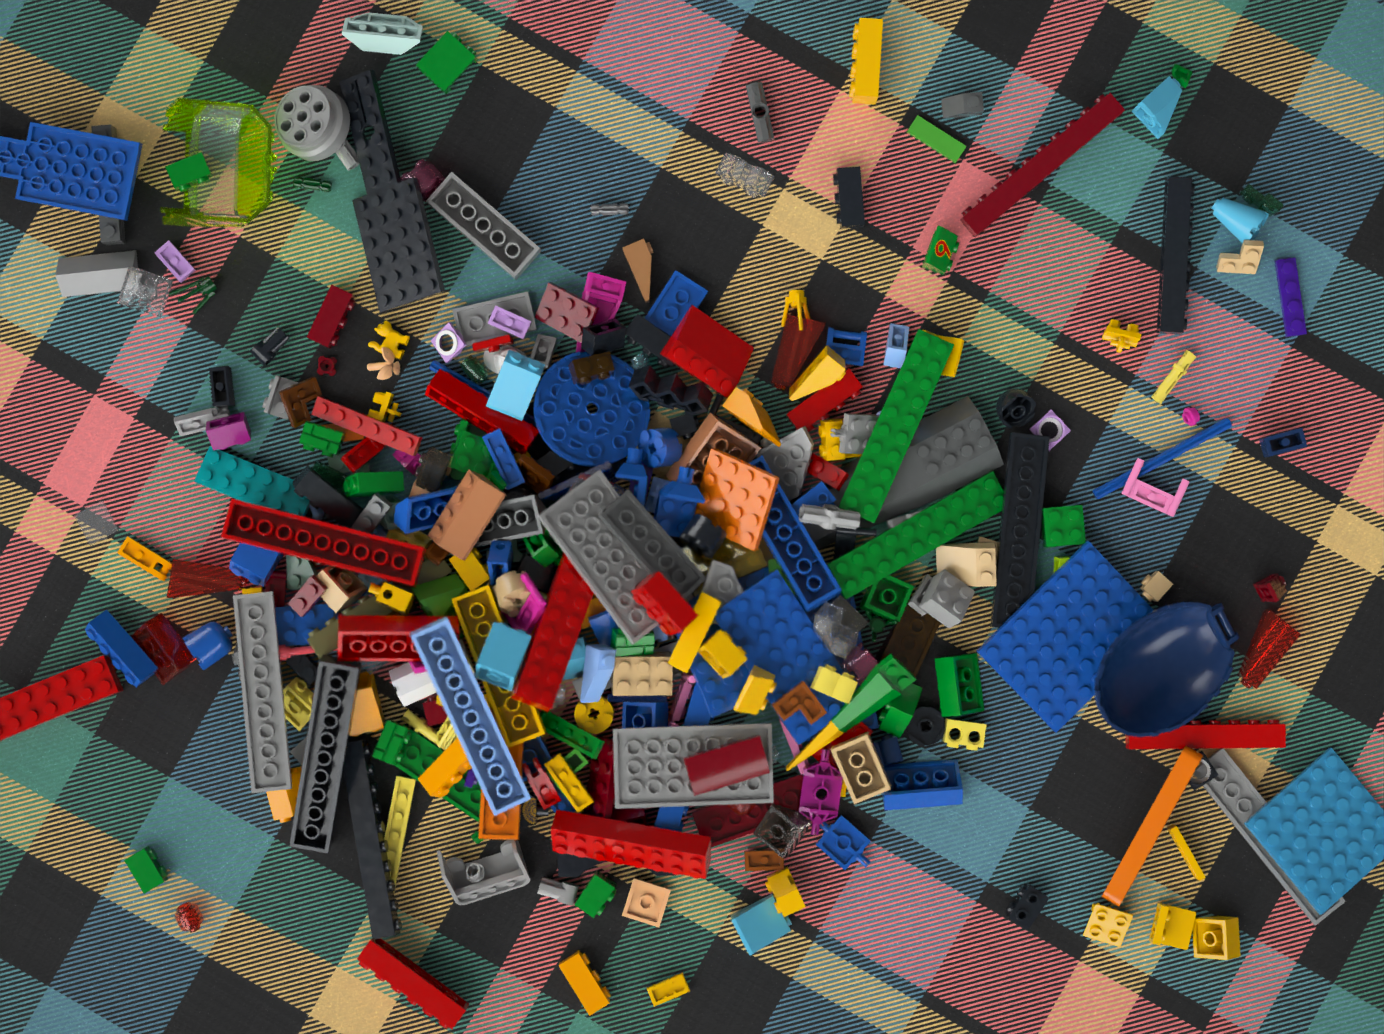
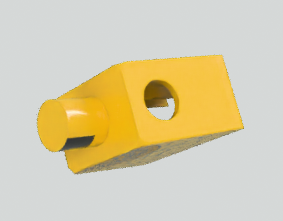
[368,582,415,616]

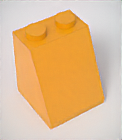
[350,670,384,737]

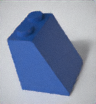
[229,543,284,587]

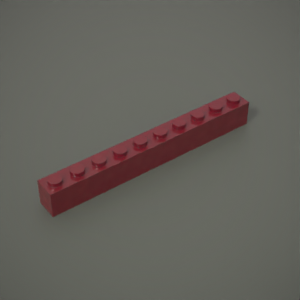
[960,93,1125,237]

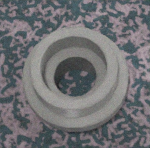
[466,863,485,883]

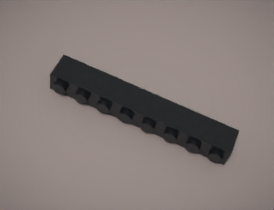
[1157,176,1195,335]

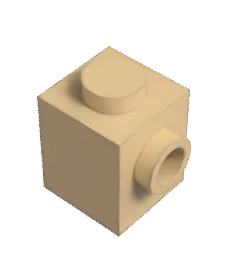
[1140,571,1173,602]

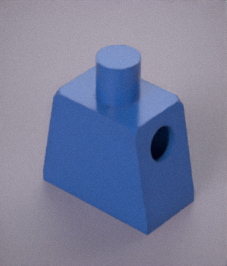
[487,540,513,585]

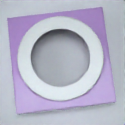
[431,322,466,363]
[1029,410,1071,450]

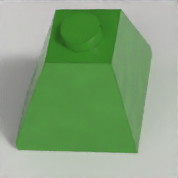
[411,574,469,616]

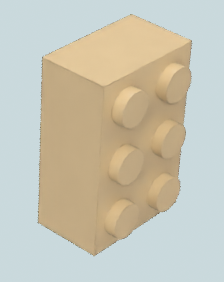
[611,652,673,696]
[831,732,891,804]

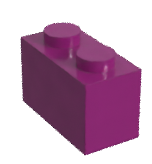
[206,412,251,451]

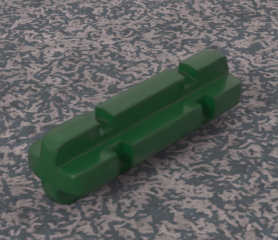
[293,177,332,192]

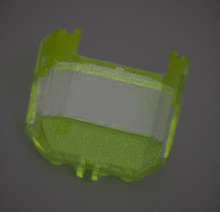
[160,98,277,228]

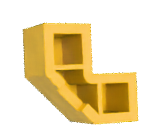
[765,866,806,917]

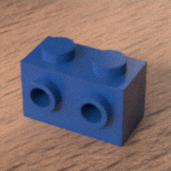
[792,481,836,524]

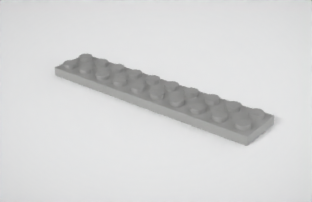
[233,591,292,793]
[1193,748,1346,926]

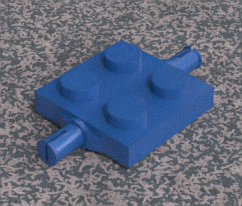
[816,815,871,870]

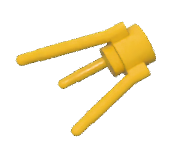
[781,290,813,332]

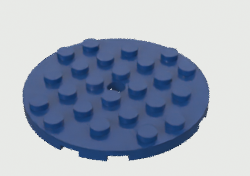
[533,352,650,467]

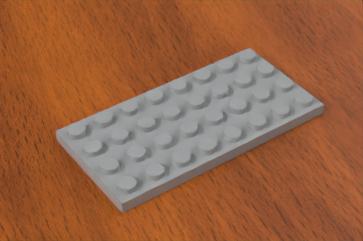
[537,470,694,644]
[613,723,774,809]

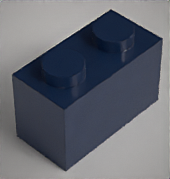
[1259,428,1307,458]

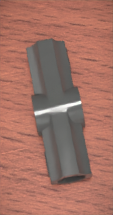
[746,82,774,143]

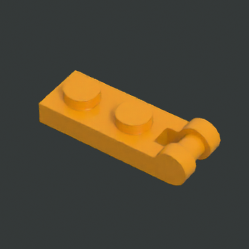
[117,536,175,581]

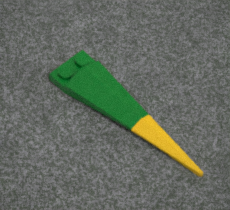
[786,654,916,771]

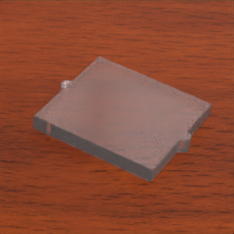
[74,500,119,546]

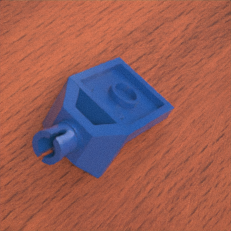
[615,448,648,508]
[654,466,705,537]

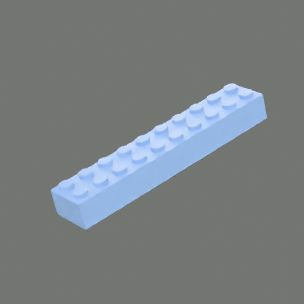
[410,616,531,816]

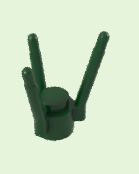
[168,276,217,314]
[865,610,898,642]

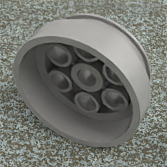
[274,85,350,161]

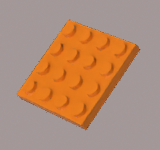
[695,448,780,551]

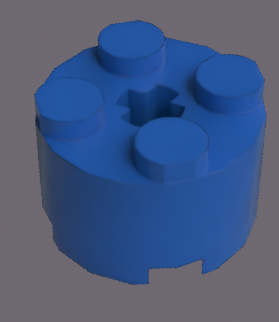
[638,427,682,468]

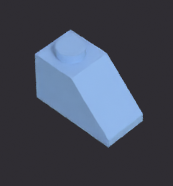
[883,323,909,368]

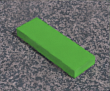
[907,115,966,164]

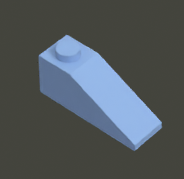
[580,644,616,703]

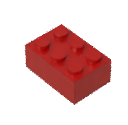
[630,571,699,636]

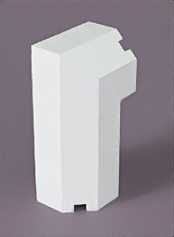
[389,639,475,707]

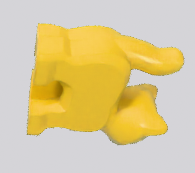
[368,321,410,359]

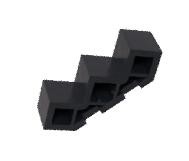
[629,365,713,416]

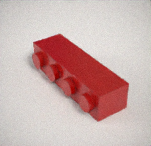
[786,368,863,432]

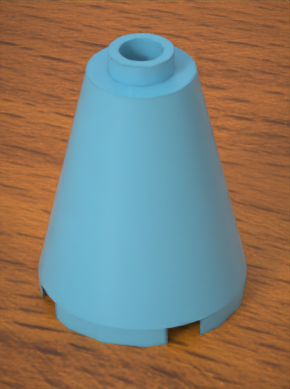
[1212,198,1269,244]

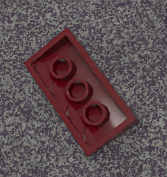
[683,735,770,796]

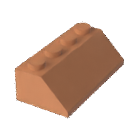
[428,470,506,561]

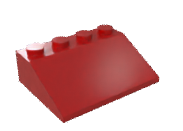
[660,305,754,398]

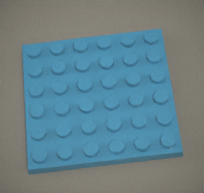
[1244,748,1384,915]

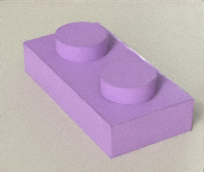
[155,240,195,283]
[488,305,531,340]

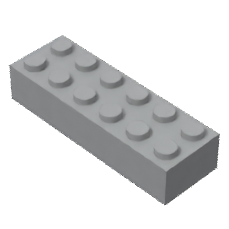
[426,172,541,280]

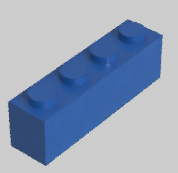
[85,609,158,688]

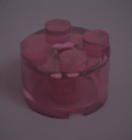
[401,159,446,202]
[842,642,879,685]

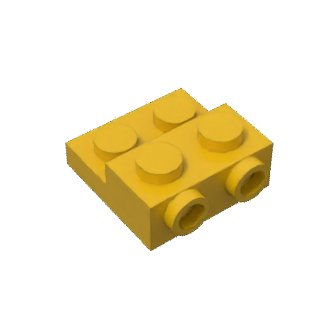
[818,418,861,461]

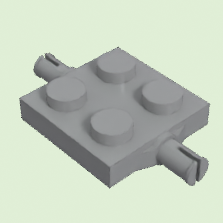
[830,413,879,454]

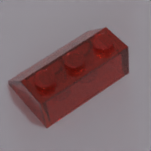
[131,613,196,685]

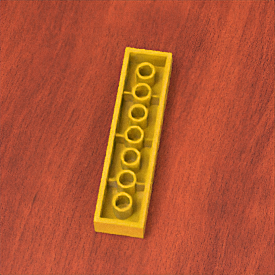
[451,585,546,748]

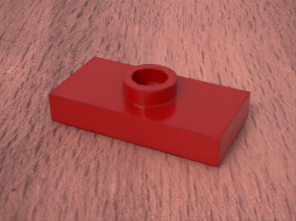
[472,334,514,353]

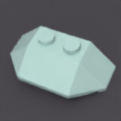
[342,12,423,55]

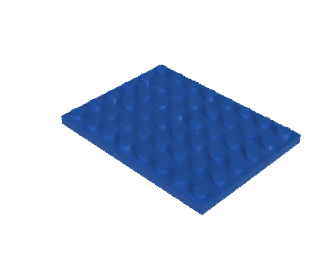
[976,541,1154,733]

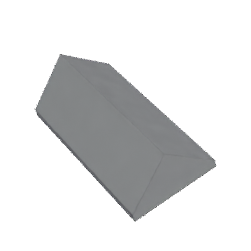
[55,250,140,297]

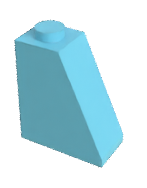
[1132,76,1182,139]

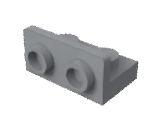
[263,375,298,420]

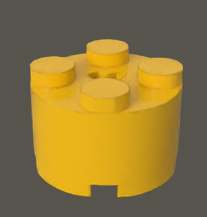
[574,695,614,734]

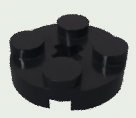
[906,707,945,746]

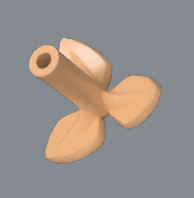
[367,347,400,380]

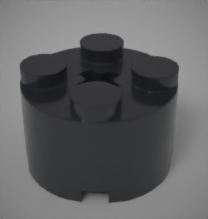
[680,514,727,559]

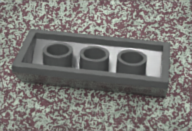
[474,494,547,547]

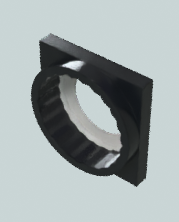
[1189,751,1219,791]

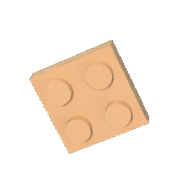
[622,878,671,927]

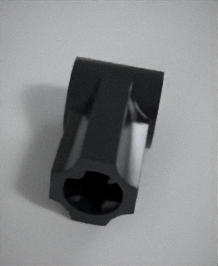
[250,327,290,366]

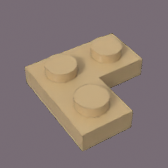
[1216,240,1264,274]

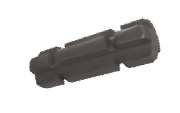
[591,203,629,215]

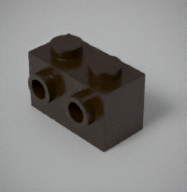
[569,351,615,385]

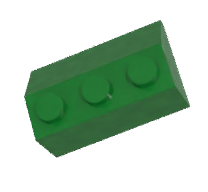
[935,653,984,717]

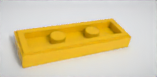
[544,753,594,813]
[1167,824,1206,881]

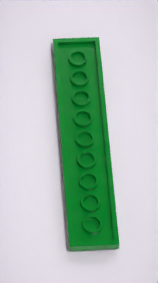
[839,329,954,523]
[827,471,1004,599]

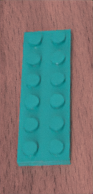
[194,446,310,517]

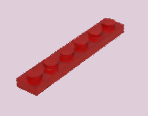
[311,396,422,456]

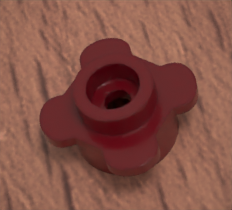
[317,356,337,376]

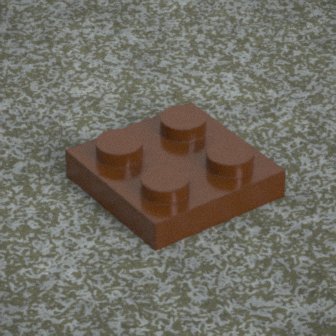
[517,453,555,500]

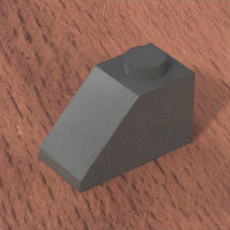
[941,92,984,119]

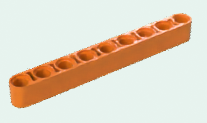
[1102,746,1203,907]

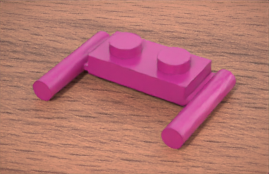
[501,573,547,634]

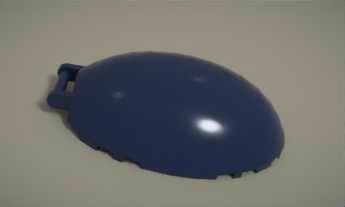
[1094,602,1239,738]

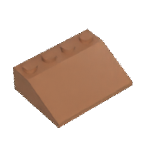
[665,413,761,489]

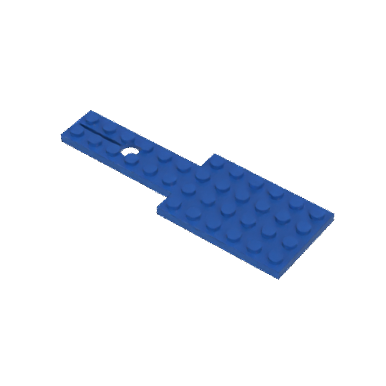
[0,122,143,221]

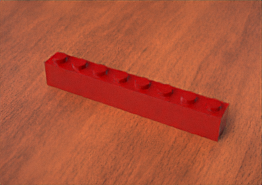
[1125,719,1286,749]

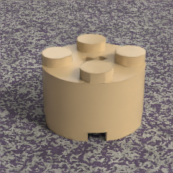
[492,571,531,617]

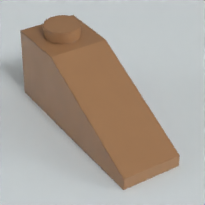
[622,239,654,303]

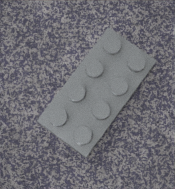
[452,291,537,347]

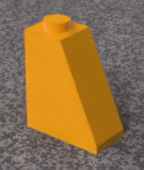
[266,766,302,823]

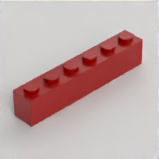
[425,369,539,454]

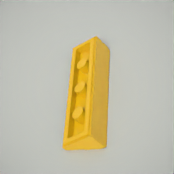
[668,592,721,673]

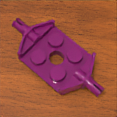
[798,749,843,835]

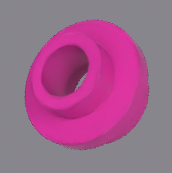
[1182,407,1200,426]

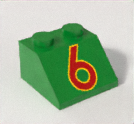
[922,226,960,275]

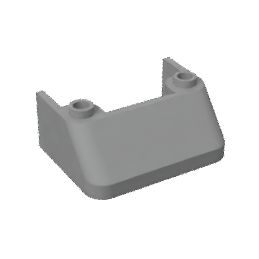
[437,840,530,905]

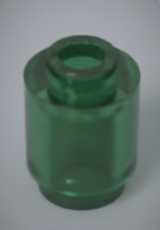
[460,355,489,384]

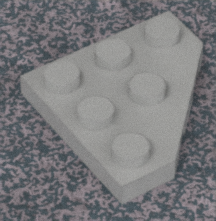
[756,426,814,501]
[701,560,743,624]

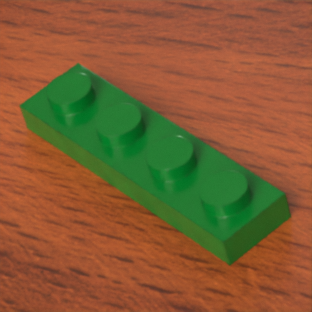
[540,710,605,759]

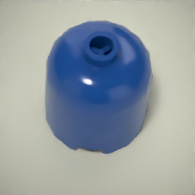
[182,622,233,670]

